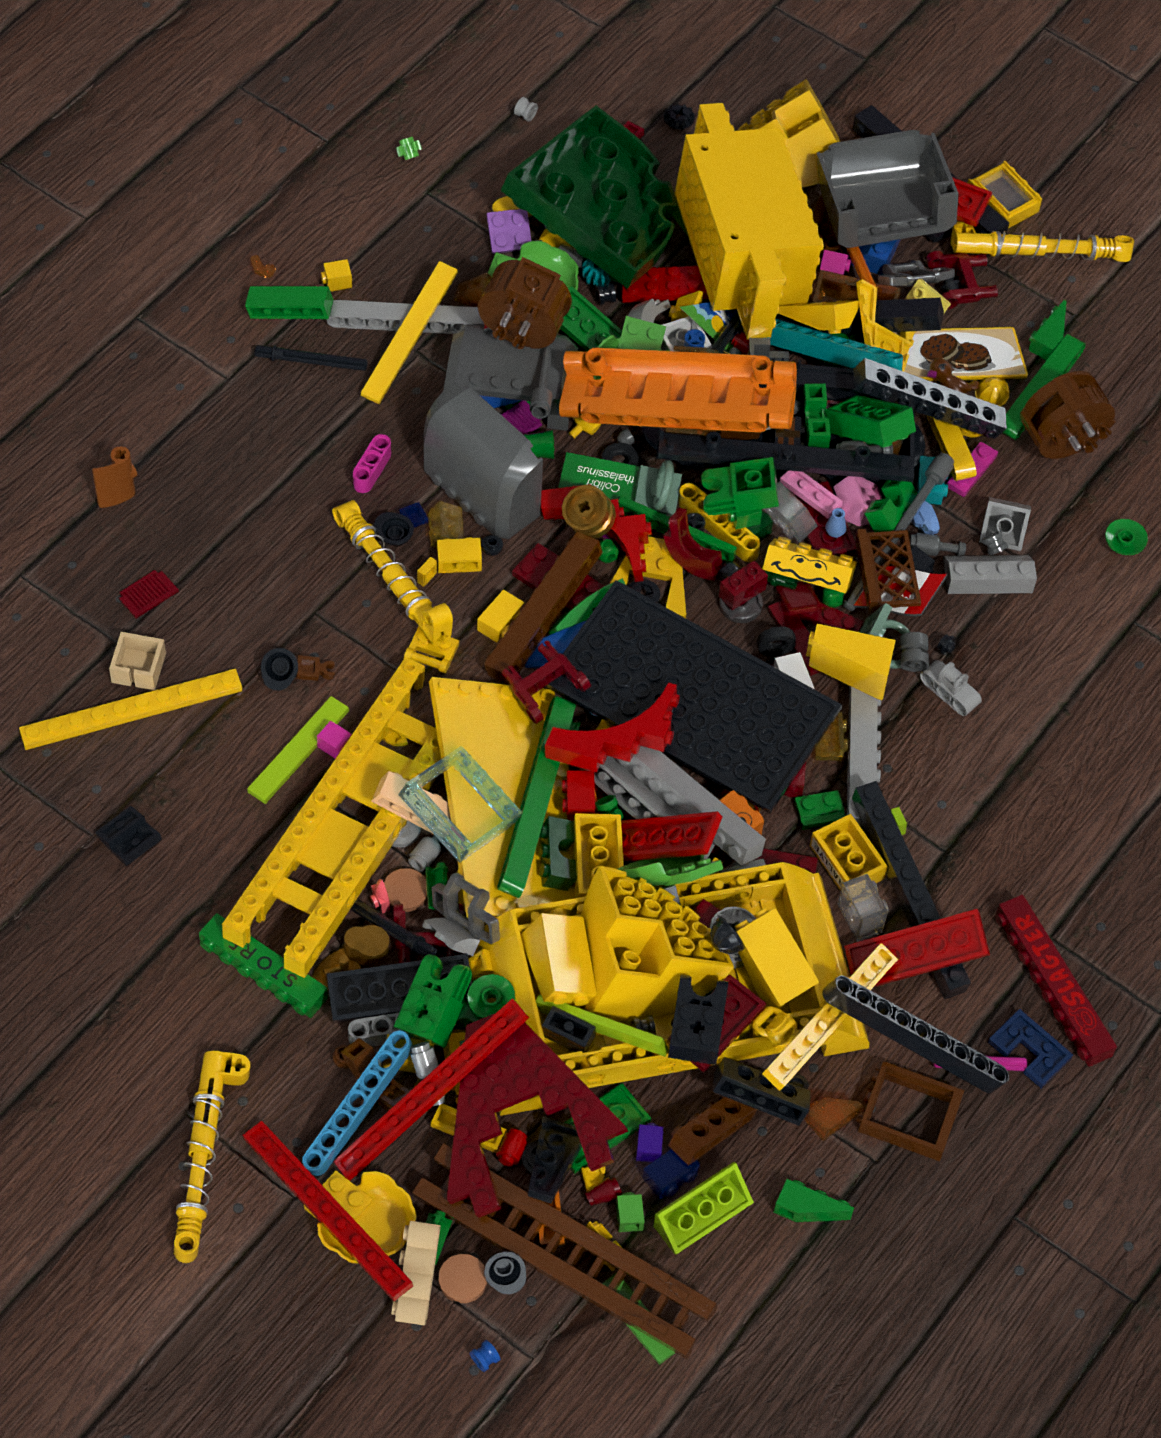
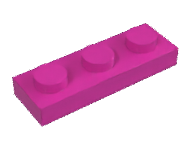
[947,442,998,497]

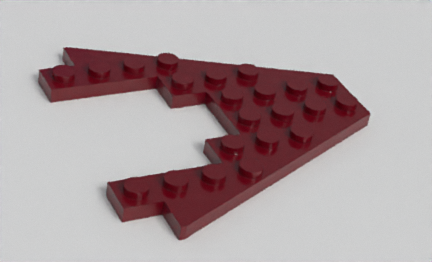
[447,1013,628,1218]

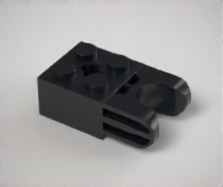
[668,974,729,1065]

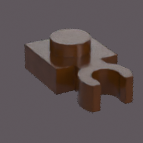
[296,655,335,681]

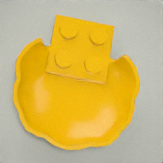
[304,1171,417,1263]

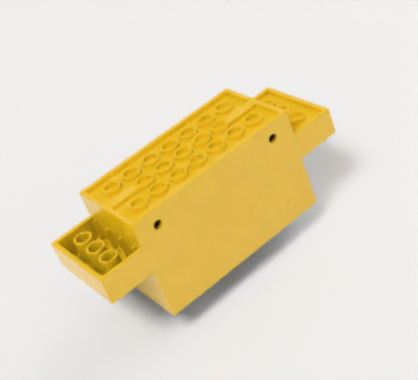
[674,103,824,339]

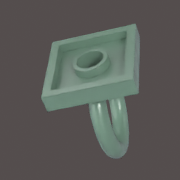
[634,460,682,516]
[859,603,910,669]

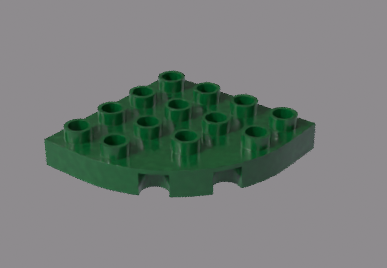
[501,105,677,289]

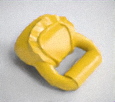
[752,1006,797,1045]

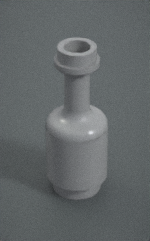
[408,835,442,872]
[410,1041,445,1106]

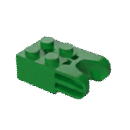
[701,457,779,515]
[393,954,472,1048]

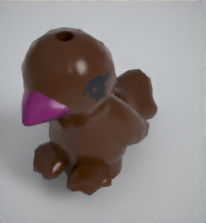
[927,358,979,394]

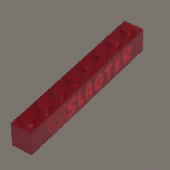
[995,894,1117,1067]

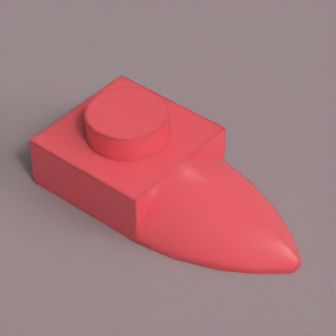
[370,879,391,914]

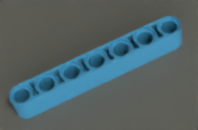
[303,1030,413,1176]

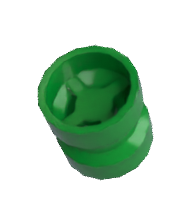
[595,795,624,820]

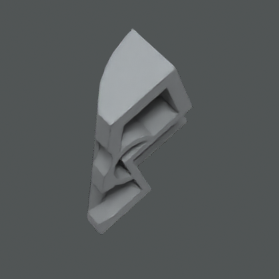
[422,918,480,956]

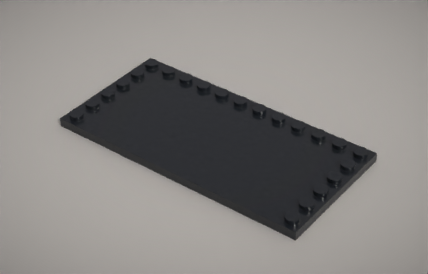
[546,580,842,814]

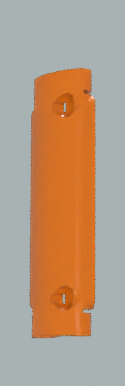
[559,348,797,432]

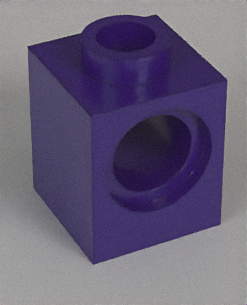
[636,1123,663,1163]

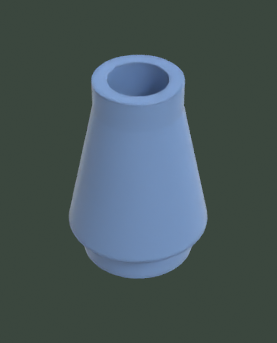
[825,508,847,538]

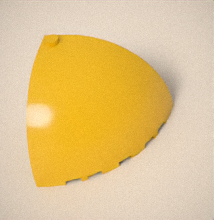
[737,79,841,187]
[581,866,734,1021]

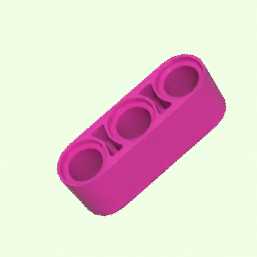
[353,434,391,493]

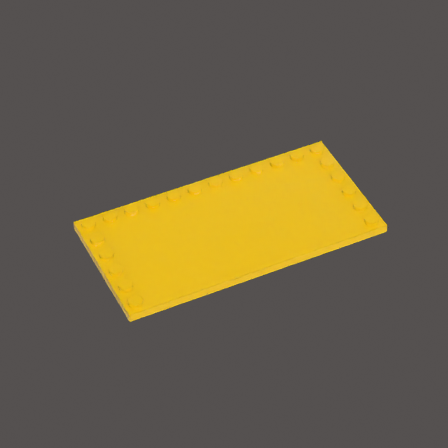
[429,677,575,918]

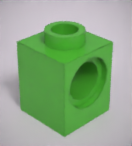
[616,1192,644,1233]

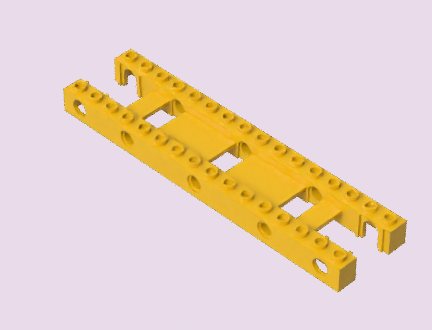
[222,657,443,978]

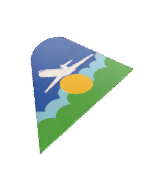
[680,302,744,352]

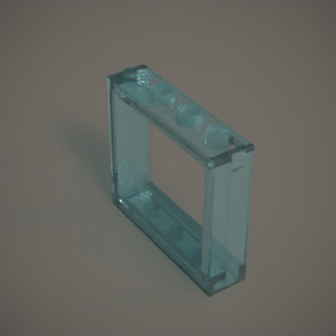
[398,746,522,863]

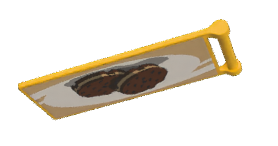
[894,327,1028,381]

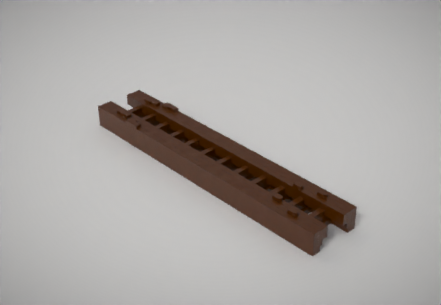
[412,1143,717,1359]

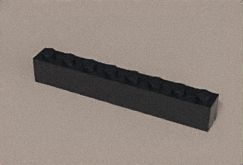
[776,297,944,334]

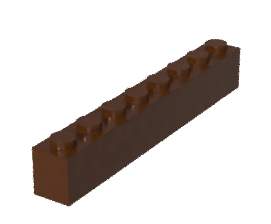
[484,531,603,685]

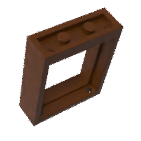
[856,1061,965,1161]

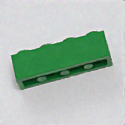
[245,286,334,319]

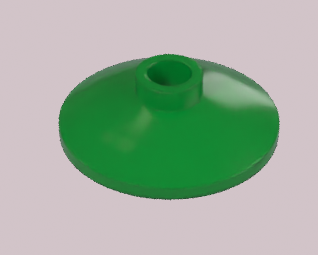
[1105,519,1148,555]
[467,974,515,1018]

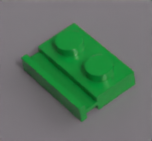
[794,790,846,830]

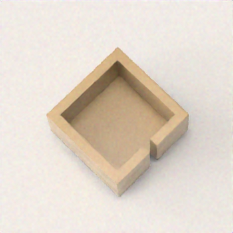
[109,632,166,690]

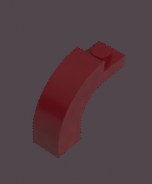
[664,508,723,581]

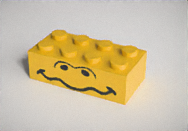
[763,536,857,593]

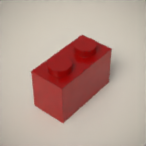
[562,771,595,821]

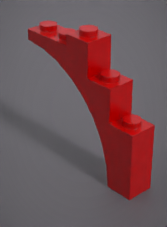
[541,484,652,582]
[545,683,680,772]

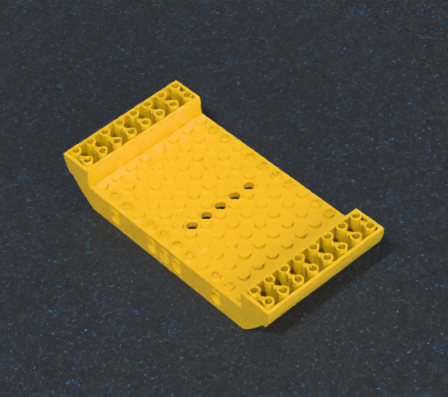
[468,862,870,1116]

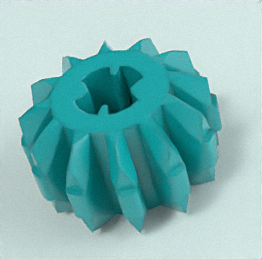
[582,259,612,288]

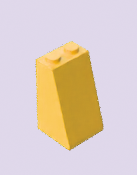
[806,624,896,700]
[734,908,819,1008]
[521,913,597,1006]

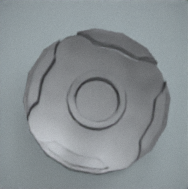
[719,594,763,623]

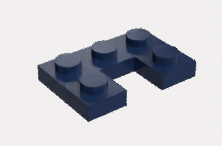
[988,1009,1073,1089]

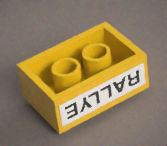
[810,814,888,898]

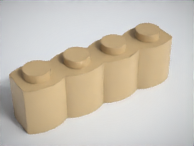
[391,1221,441,1325]

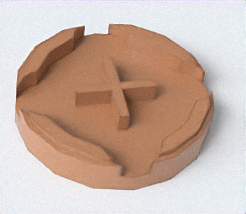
[384,868,427,912]
[438,1254,487,1303]

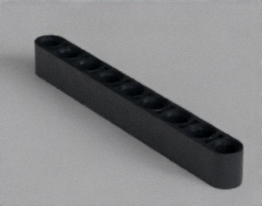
[822,975,1009,1093]

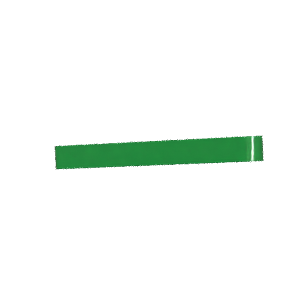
[497,695,576,898]

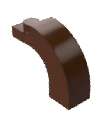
[341,1038,410,1111]

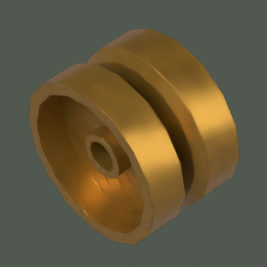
[562,485,616,538]

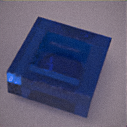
[399,502,428,528]

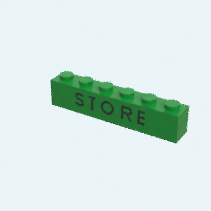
[199,913,328,1018]

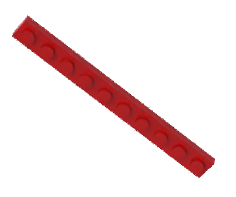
[333,998,530,1181]
[243,1121,413,1302]

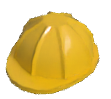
[975,377,1009,407]

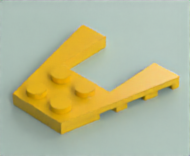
[856,279,917,372]
[610,536,686,618]

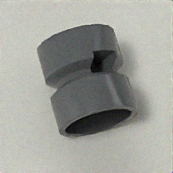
[900,632,929,672]

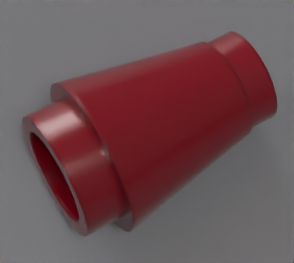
[585,1177,623,1206]

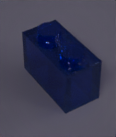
[642,1149,700,1199]

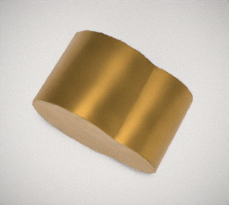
[344,925,389,968]

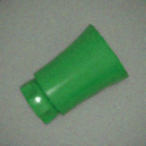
[523,430,555,459]

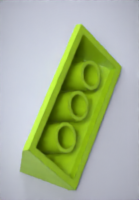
[653,1162,754,1254]

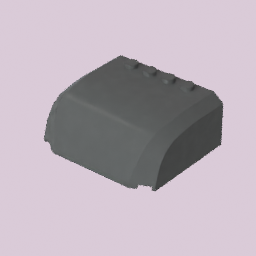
[817,130,958,248]
[443,325,578,431]
[423,380,543,539]

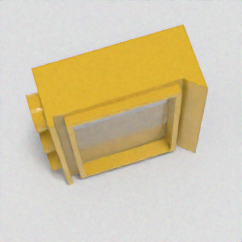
[967,161,1042,228]

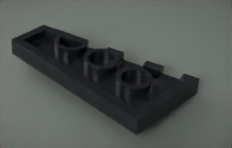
[528,1116,582,1204]

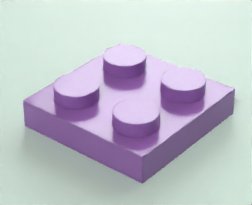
[486,209,531,254]

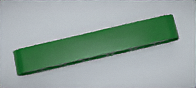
[1002,334,1086,440]

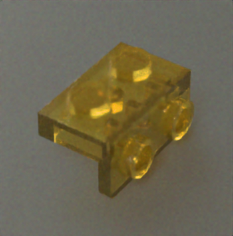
[428,501,464,547]
[815,712,848,761]

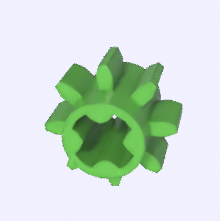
[396,136,422,160]

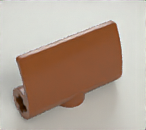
[92,446,138,508]

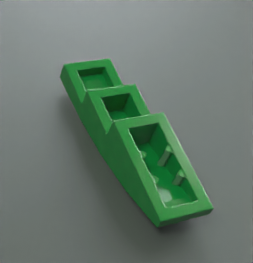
[548,578,626,635]

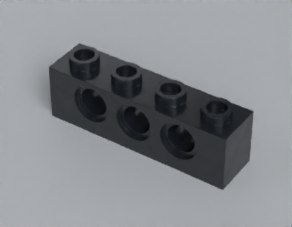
[713,1057,811,1126]

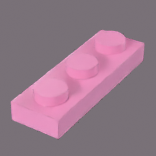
[780,471,843,519]

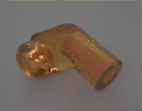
[250,255,276,278]

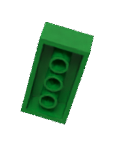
[825,395,916,447]

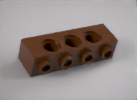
[668,1096,757,1166]

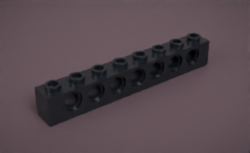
[853,358,1007,439]

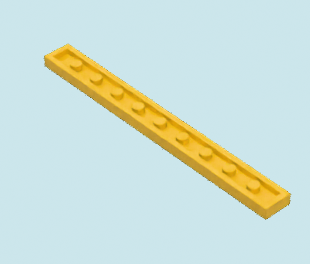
[19,669,242,750]
[762,943,898,1091]

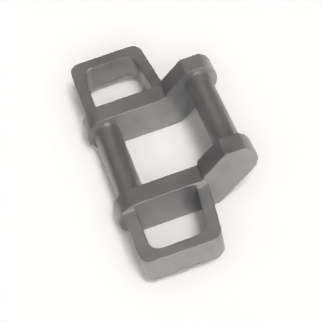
[878,260,955,287]
[432,873,500,944]

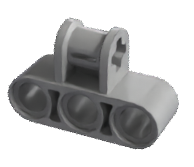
[920,660,982,716]

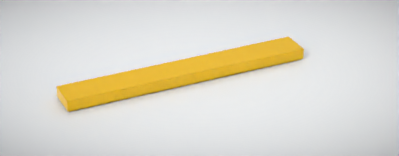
[361,261,458,404]

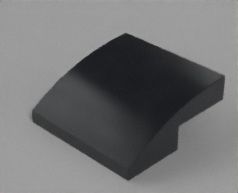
[95,806,162,866]

